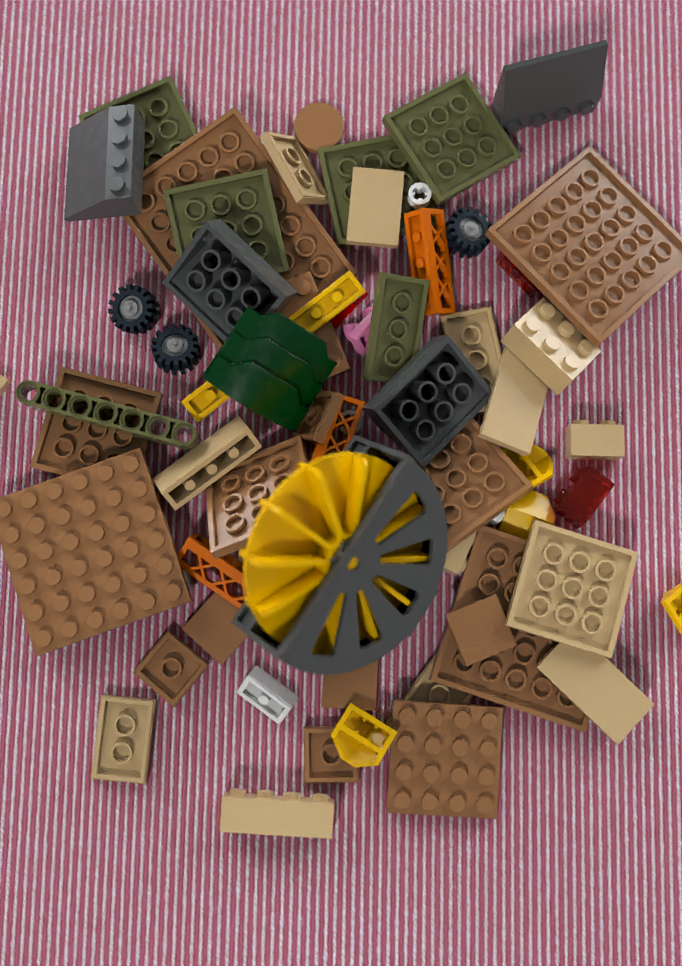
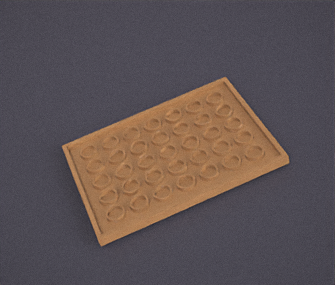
[122,107,357,349]

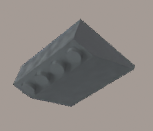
[491,40,608,134]
[64,104,145,222]
[162,219,298,342]
[362,335,491,468]

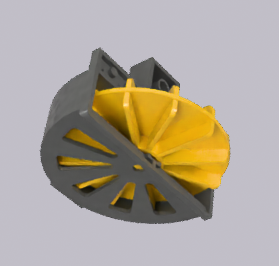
[231,434,447,675]

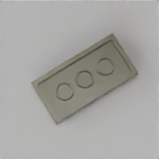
[362,272,429,382]

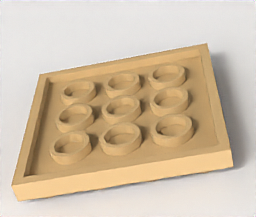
[504,520,639,658]

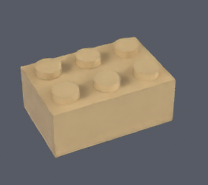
[501,297,601,395]

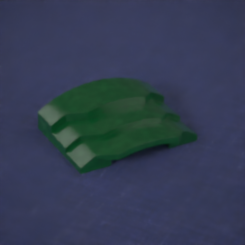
[204,306,337,431]

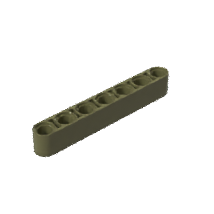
[15,380,200,450]

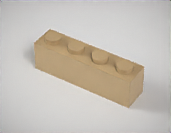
[153,415,262,511]
[220,788,334,839]

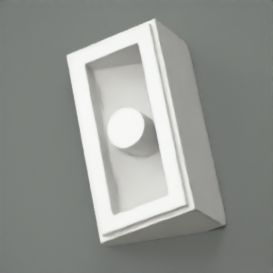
[236,666,298,725]

